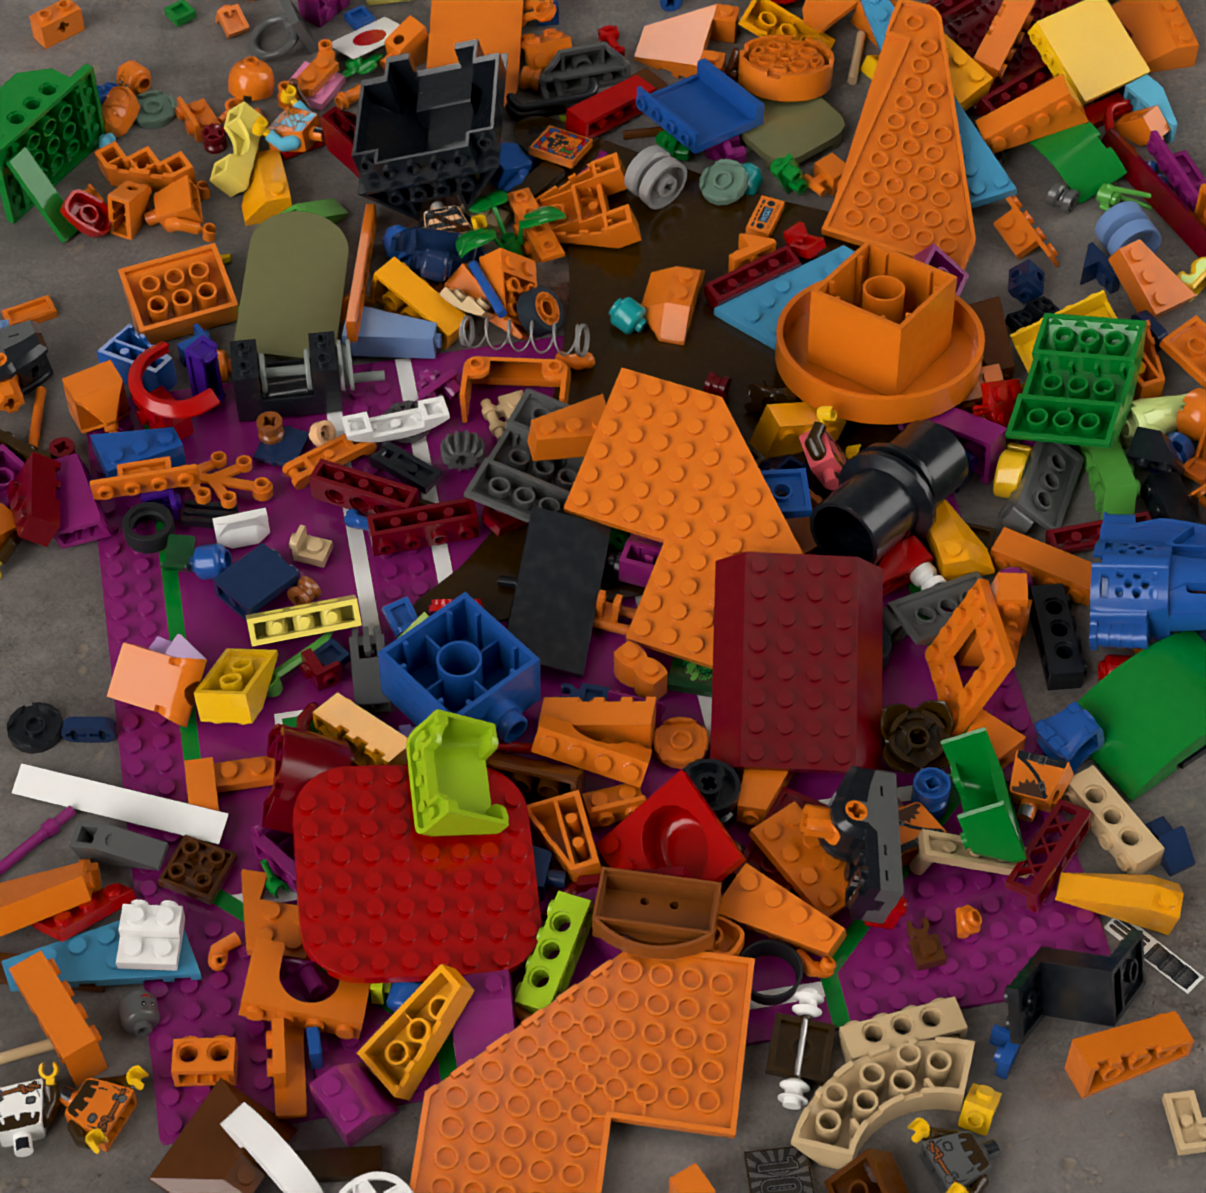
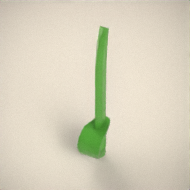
[266,631,333,697]

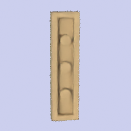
[909,829,1030,878]

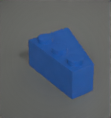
[90,427,187,478]

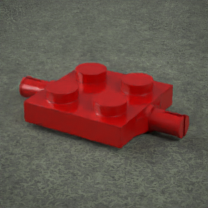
[973,379,1023,427]

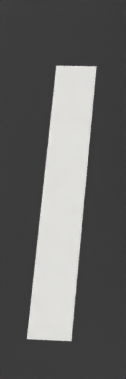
[12,763,228,844]

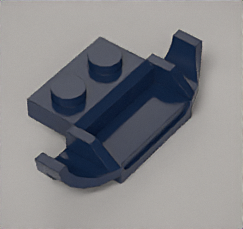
[389,226,488,284]

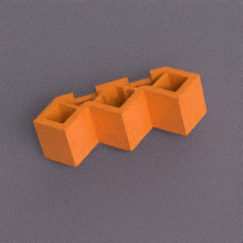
[94,141,197,192]

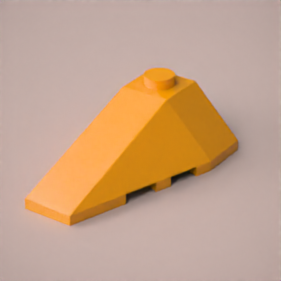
[738,0,836,49]
[241,150,292,226]

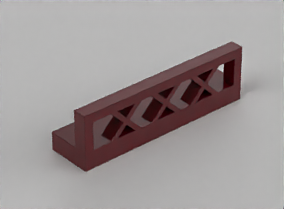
[1005,799,1091,913]

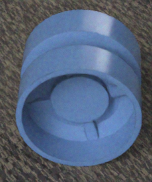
[1095,201,1162,256]

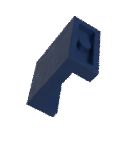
[213,543,301,622]

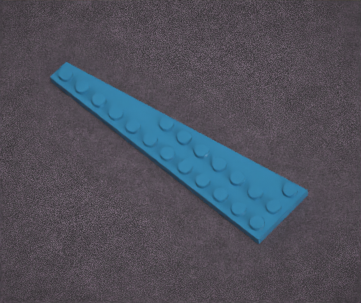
[860,0,1017,209]

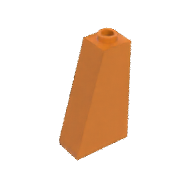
[736,770,795,825]
[0,861,96,937]

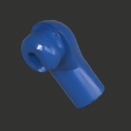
[344,509,368,531]

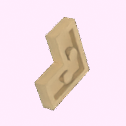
[1162,1090,1206,1156]

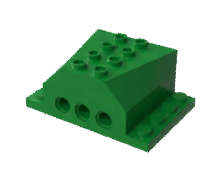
[0,63,106,224]

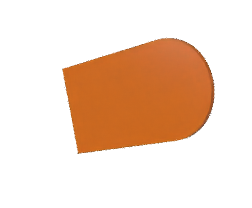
[426,0,523,108]

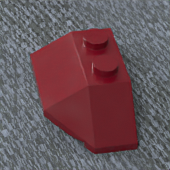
[319,106,360,178]

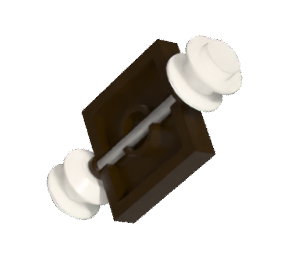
[765,988,836,1110]

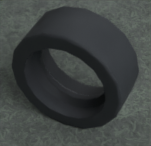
[122,502,175,554]

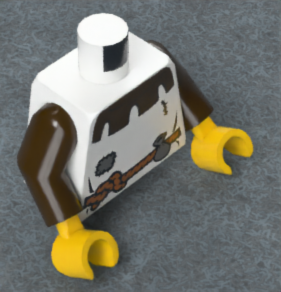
[0,1061,60,1157]

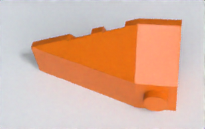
[444,263,535,340]

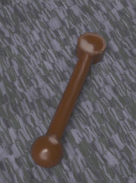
[289,78,320,121]

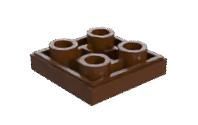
[158,835,238,905]

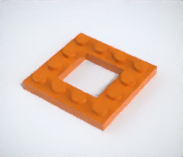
[925,578,1016,737]

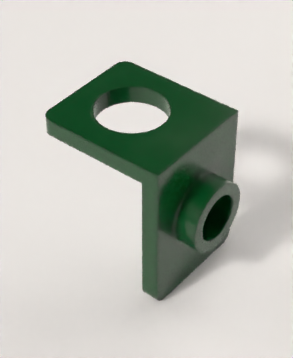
[160,534,196,573]

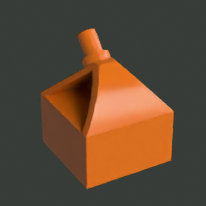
[62,360,130,434]

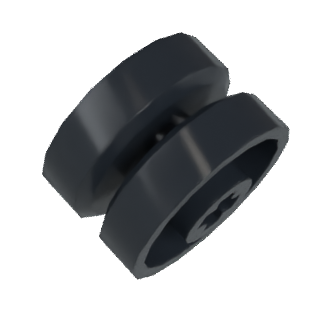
[683,759,741,829]

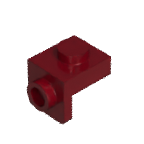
[299,647,343,692]

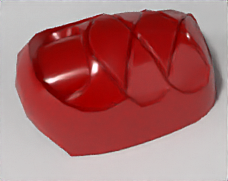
[60,189,111,238]

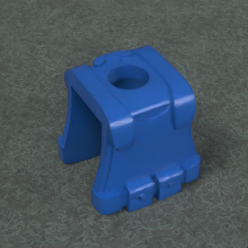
[1034,702,1104,774]

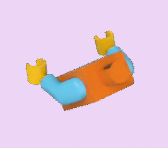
[252,85,325,152]

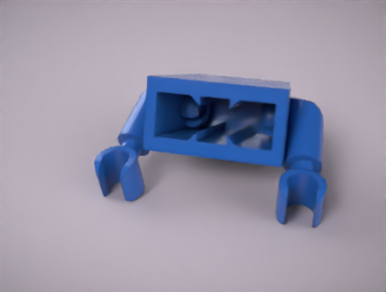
[490,142,537,209]

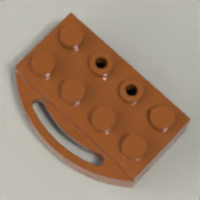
[592,867,722,959]

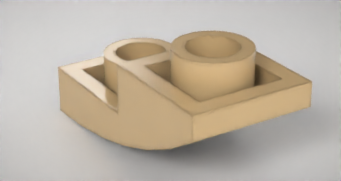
[440,286,495,319]

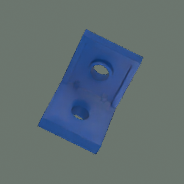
[761,468,812,519]

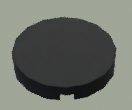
[7,702,63,754]

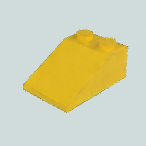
[194,648,278,725]

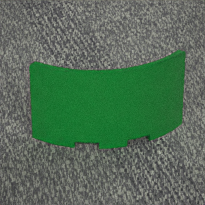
[1027,122,1127,203]

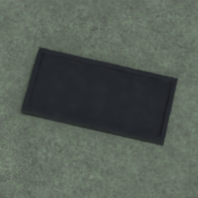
[507,506,612,679]

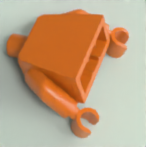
[144,175,216,243]

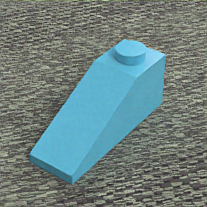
[1123,74,1178,143]

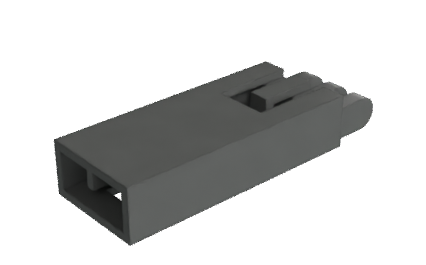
[349,625,391,714]

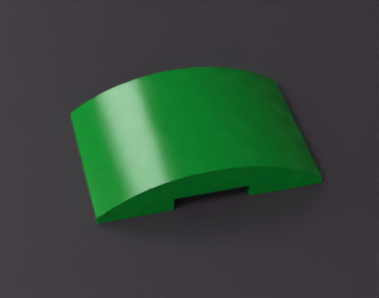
[1005,313,1147,448]
[1077,631,1206,803]

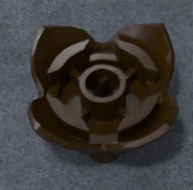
[880,700,953,774]

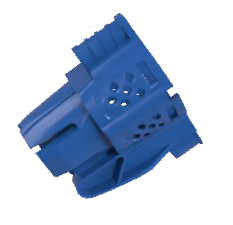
[1089,512,1206,650]

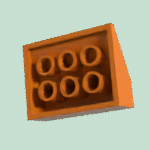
[1111,0,1199,73]
[118,243,239,345]

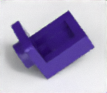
[140,488,182,520]

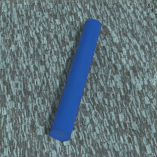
[468,260,507,318]

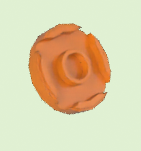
[653,717,709,769]

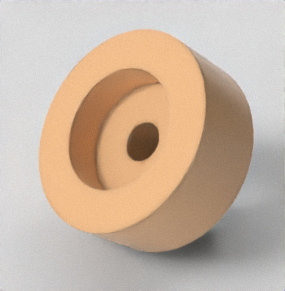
[309,420,336,447]

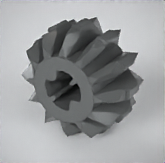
[440,429,485,472]

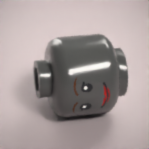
[118,989,161,1036]

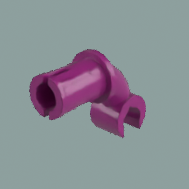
[279,957,328,998]

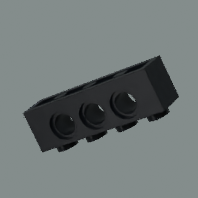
[1028,583,1087,691]

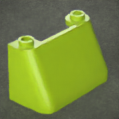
[406,709,509,836]

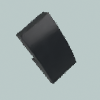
[1005,296,1060,332]

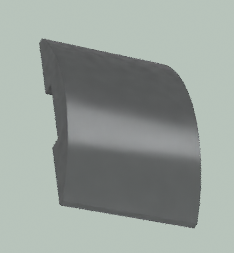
[464,388,584,523]

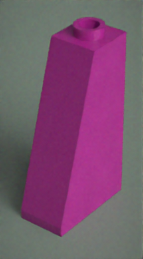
[53,453,112,549]

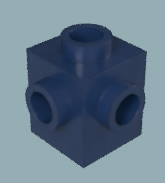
[1008,259,1045,305]

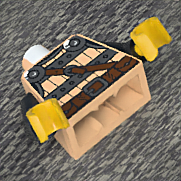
[417,201,488,233]

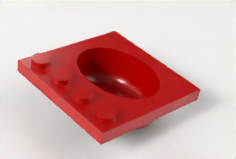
[596,770,747,909]

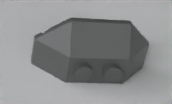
[539,42,631,99]

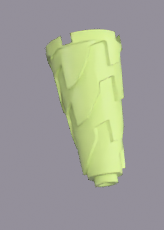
[1119,393,1188,452]

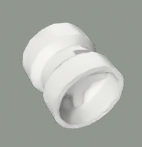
[910,562,947,591]

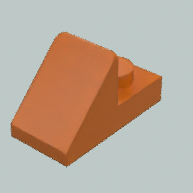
[728,233,776,272]

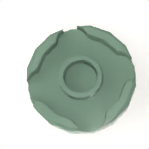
[134,90,177,129]
[699,159,748,205]

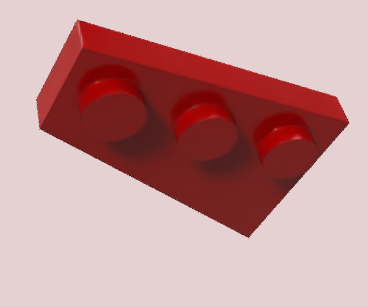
[32,883,136,942]

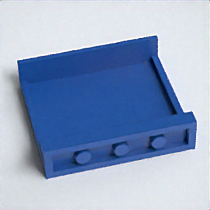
[636,58,764,154]

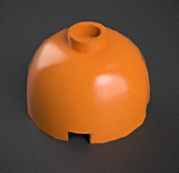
[228,56,275,101]
[1176,388,1206,441]

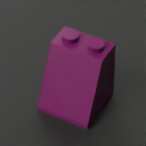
[309,1062,399,1147]

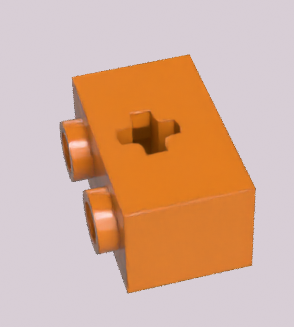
[29,0,85,49]

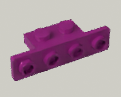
[1147,130,1206,212]

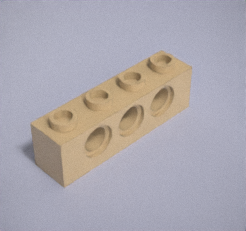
[1062,765,1165,875]
[838,996,968,1063]

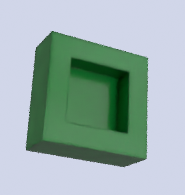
[164,0,197,27]

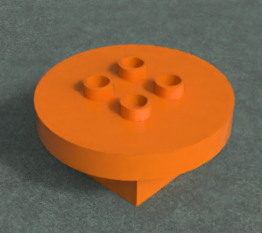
[775,240,985,425]

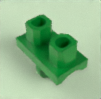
[655,131,691,162]
[770,153,809,196]

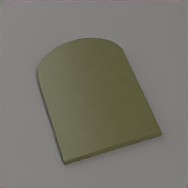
[234,211,349,360]

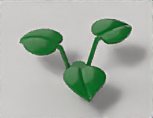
[456,190,566,258]

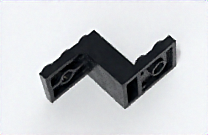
[1004,929,1146,1045]

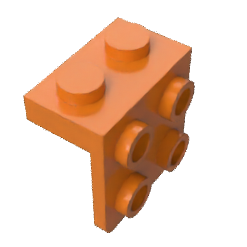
[521,28,572,70]

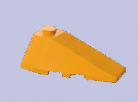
[926,499,995,581]
[1055,872,1184,935]

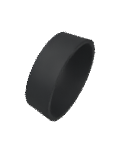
[740,940,803,1006]

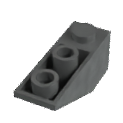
[69,820,169,871]

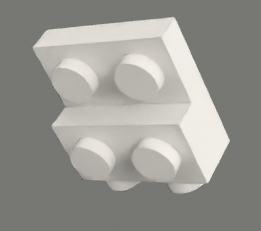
[116,899,185,971]

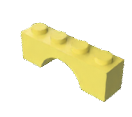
[210,101,263,197]

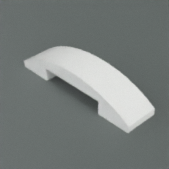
[341,396,450,442]
[220,1102,324,1193]

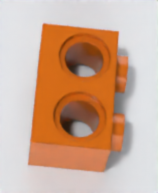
[171,1035,239,1086]

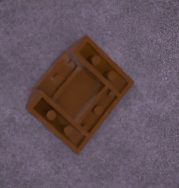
[148,1077,298,1193]

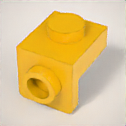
[958,1083,1002,1136]

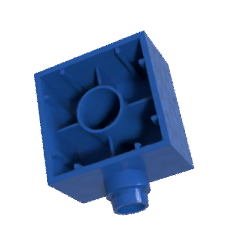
[378,592,541,744]

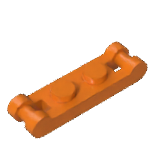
[282,433,377,490]

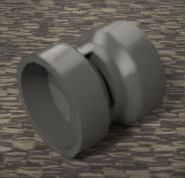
[1046,182,1080,214]

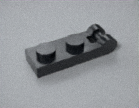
[368,441,442,495]

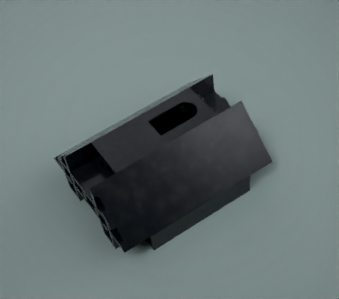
[352,39,508,221]

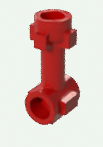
[598,25,625,57]

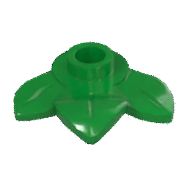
[342,54,383,77]

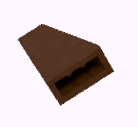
[968,296,1015,380]

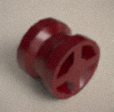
[201,124,227,154]
[703,372,731,401]
[48,437,76,459]

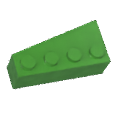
[1079,435,1140,520]

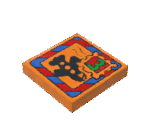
[529,126,593,169]

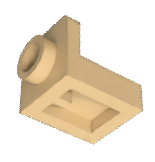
[289,525,333,568]

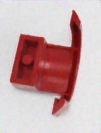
[128,341,220,440]

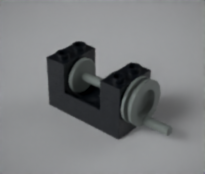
[230,331,385,422]

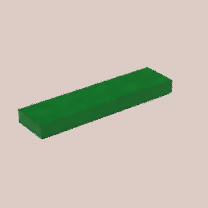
[5,147,78,242]

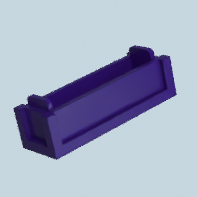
[184,335,226,412]

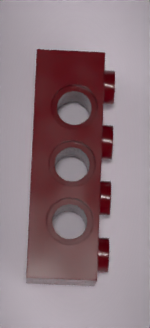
[309,458,420,515]

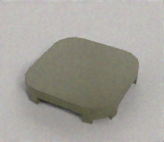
[739,95,845,170]

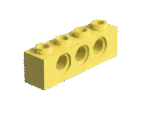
[246,595,362,646]

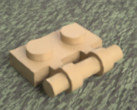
[481,390,524,440]

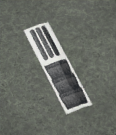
[1104,918,1205,994]

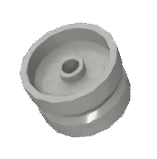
[625,145,687,210]

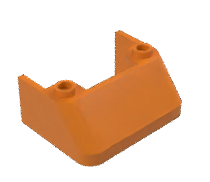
[460,356,571,423]

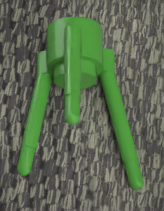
[1096,183,1153,211]

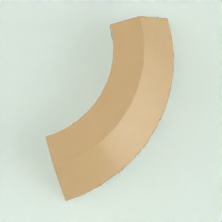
[791,1037,975,1170]

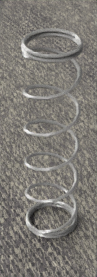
[459,315,590,357]

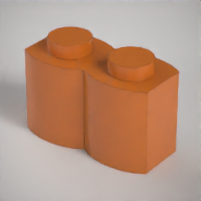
[614,641,668,700]

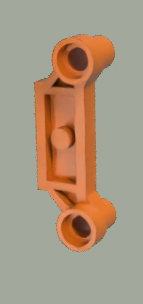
[277,39,339,109]

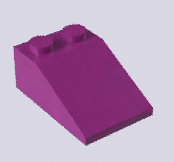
[452,970,517,1068]

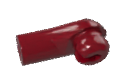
[296,702,321,731]

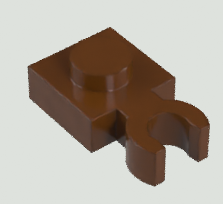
[906,917,947,971]

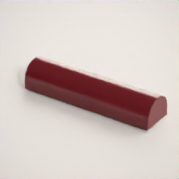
[704,245,801,308]
[1045,511,1152,554]

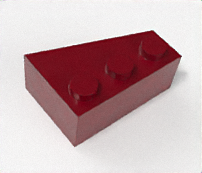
[6,451,61,547]

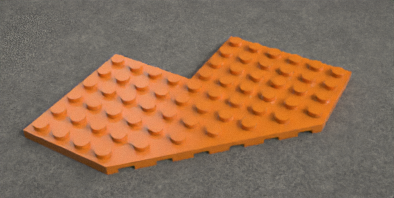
[563,368,803,669]
[409,942,755,1193]

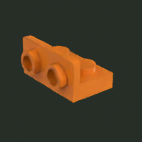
[175,96,221,143]
[582,784,647,828]

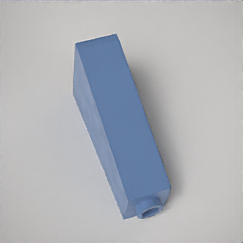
[342,306,442,359]

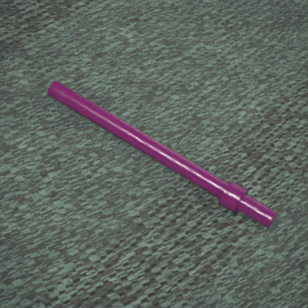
[0,806,76,876]

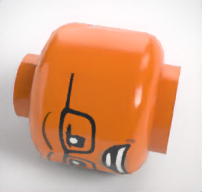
[116,60,151,95]

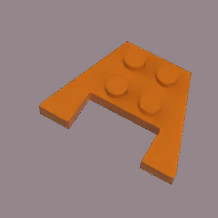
[241,869,310,961]

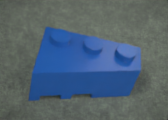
[97,323,178,392]

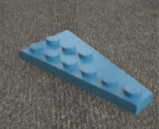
[714,245,855,350]
[1,920,202,991]

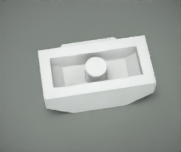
[212,508,270,549]

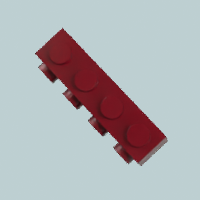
[366,497,479,557]

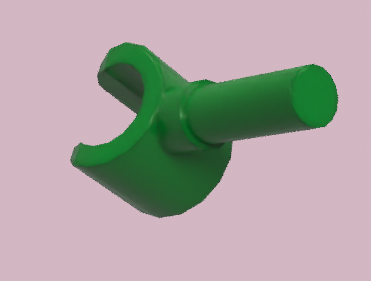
[260,859,289,898]

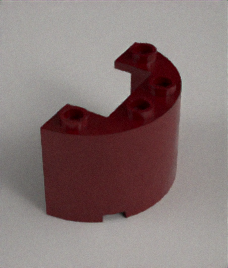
[262,724,355,834]

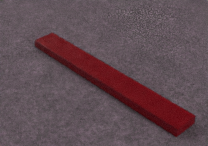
[1101,128,1206,258]

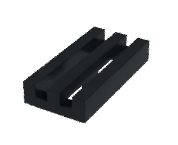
[180,499,239,528]

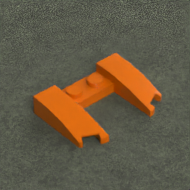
[184,756,275,839]

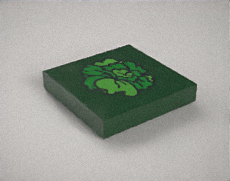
[667,657,712,698]

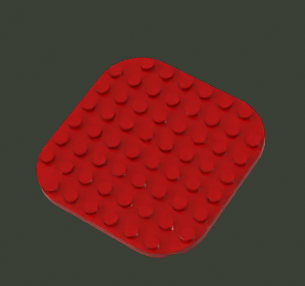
[292,765,541,984]

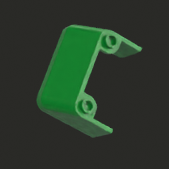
[941,727,1027,863]

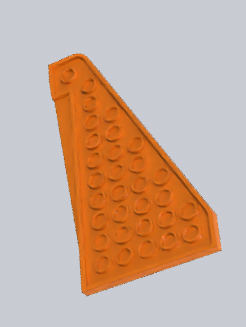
[822,0,976,271]

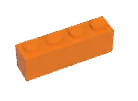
[990,527,1092,607]

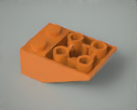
[479,248,537,326]

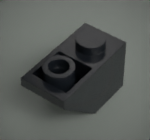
[1126,426,1185,475]

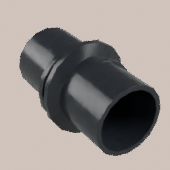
[810,420,968,565]

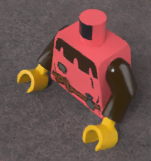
[799,406,861,490]

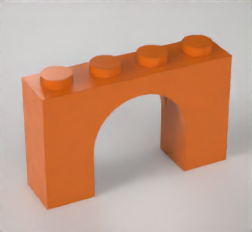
[239,937,371,1039]

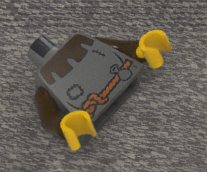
[907,1118,1000,1193]

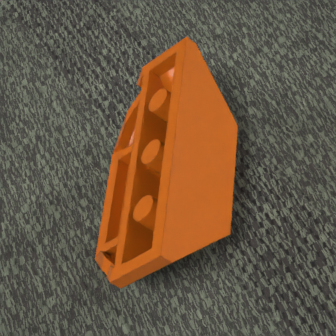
[641,266,705,346]

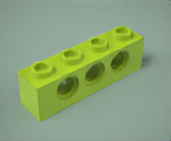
[514,891,594,1014]

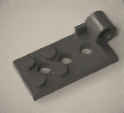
[997,441,1085,535]
[882,572,983,646]

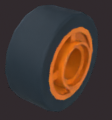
[517,286,564,337]

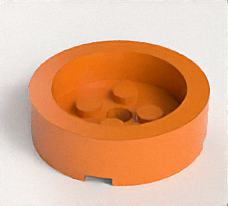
[738,35,834,102]

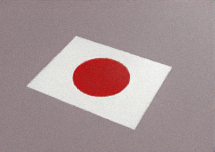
[332,17,400,59]

